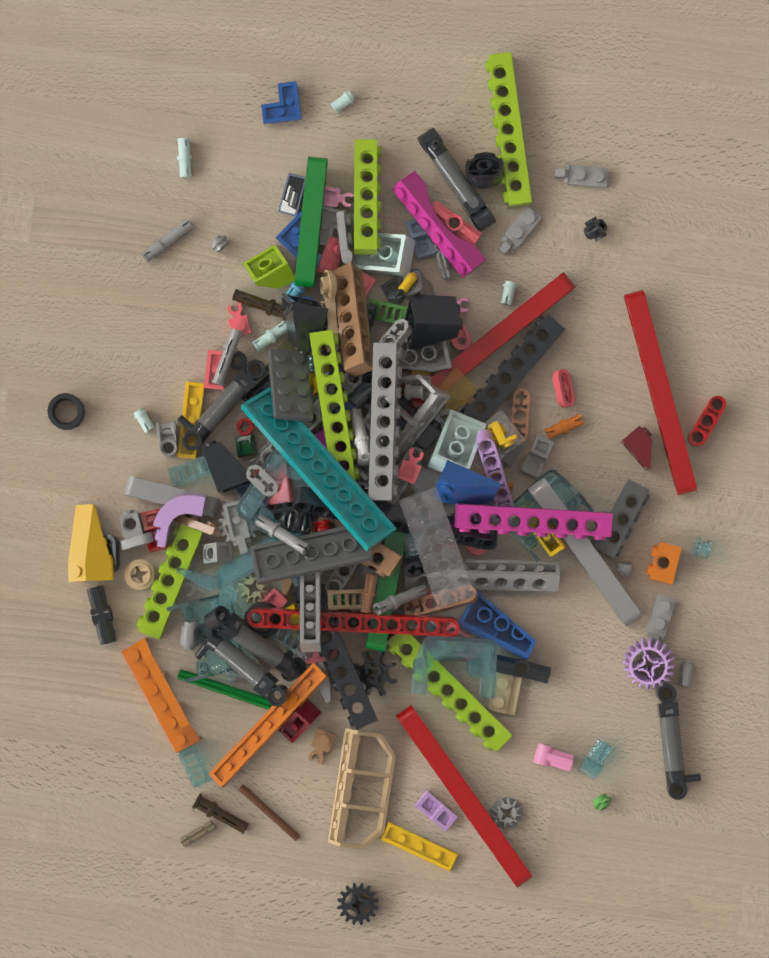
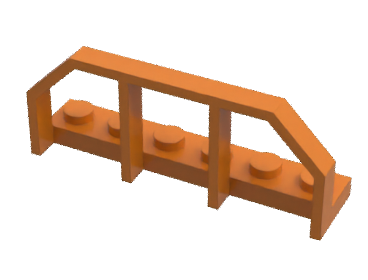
[121,638,202,753]

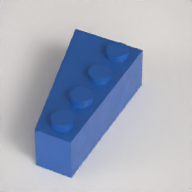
[459,589,536,661]

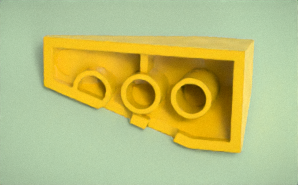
[68,504,114,582]

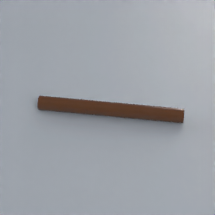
[238,784,300,841]

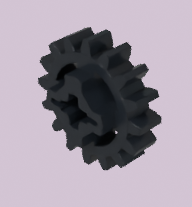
[337,882,379,925]

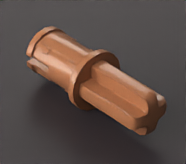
[360,574,377,613]

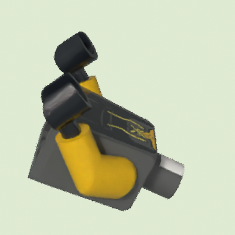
[389,269,434,303]

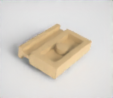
[487,672,522,716]

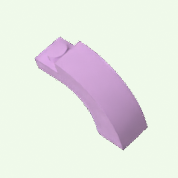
[153,492,208,548]

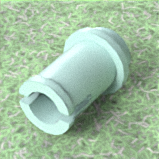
[330,91,355,114]
[501,281,517,305]
[133,408,155,433]

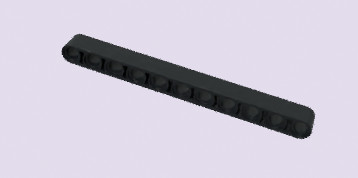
[293,486,498,550]

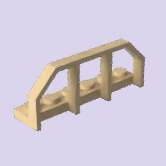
[328,728,396,849]

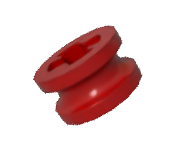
[236,418,254,436]
[313,520,332,532]

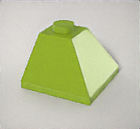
[242,244,295,289]

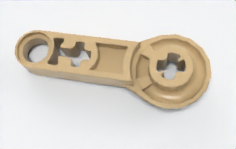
[319,270,339,352]

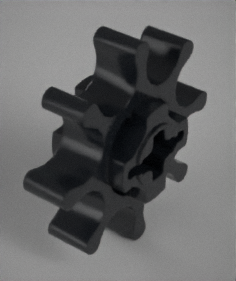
[353,651,397,696]

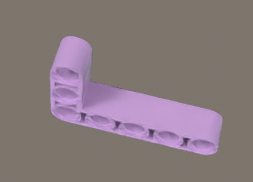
[470,429,514,523]

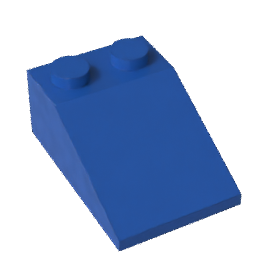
[431,460,501,504]

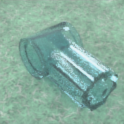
[578,738,612,780]

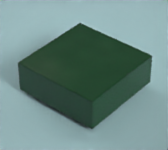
[235,435,258,457]

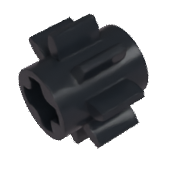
[584,216,607,242]

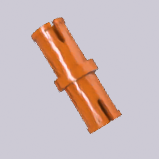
[544,414,584,440]

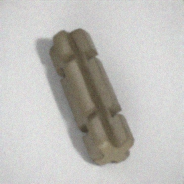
[180,821,216,847]

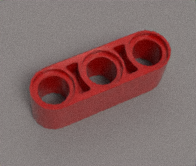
[687,396,726,447]

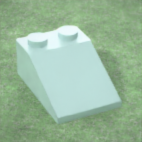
[352,232,415,277]
[428,409,486,472]

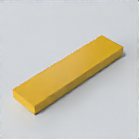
[177,381,205,460]
[380,821,458,872]

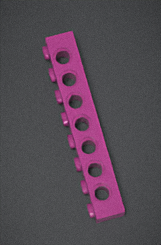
[454,503,613,540]

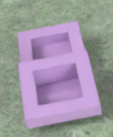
[414,790,458,832]

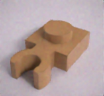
[309,727,336,764]

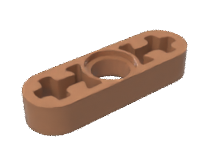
[510,388,530,444]

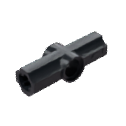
[347,359,392,410]
[87,585,117,645]
[491,654,551,683]

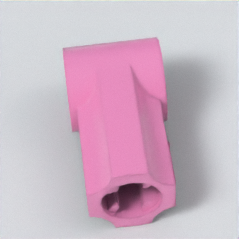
[533,743,574,771]

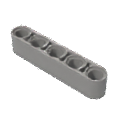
[124,476,219,517]

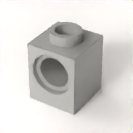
[119,510,144,539]
[202,542,233,564]

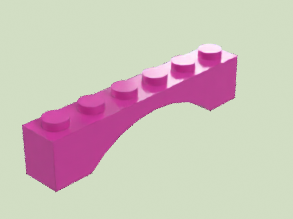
[392,171,486,278]

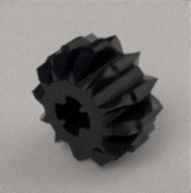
[279,511,313,535]

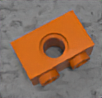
[646,541,682,585]

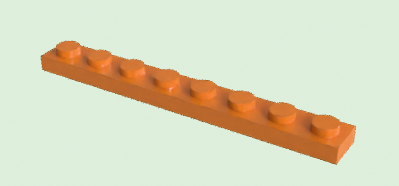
[209,663,329,788]

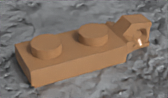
[173,514,223,538]

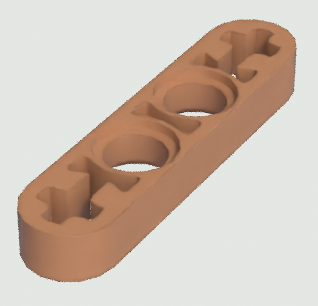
[404,585,478,616]

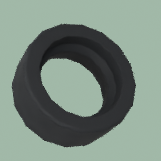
[47,393,85,430]
[243,601,281,639]

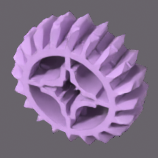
[623,638,676,690]

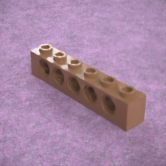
[332,262,373,377]
[294,510,404,578]

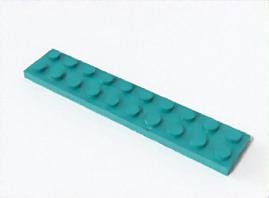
[241,387,397,551]

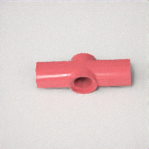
[431,200,482,245]

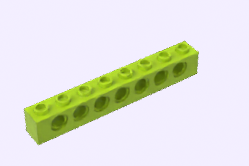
[485,52,532,208]
[309,330,360,483]
[387,634,513,752]

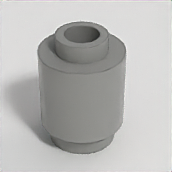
[180,621,200,650]

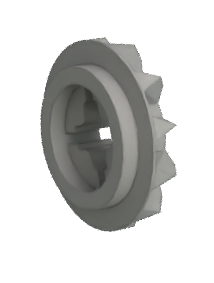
[491,797,522,829]

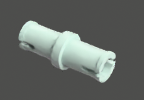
[177,138,192,178]
[252,321,287,352]

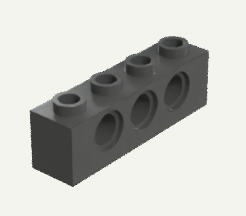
[593,479,650,559]

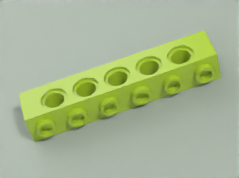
[354,139,381,255]
[136,523,204,640]

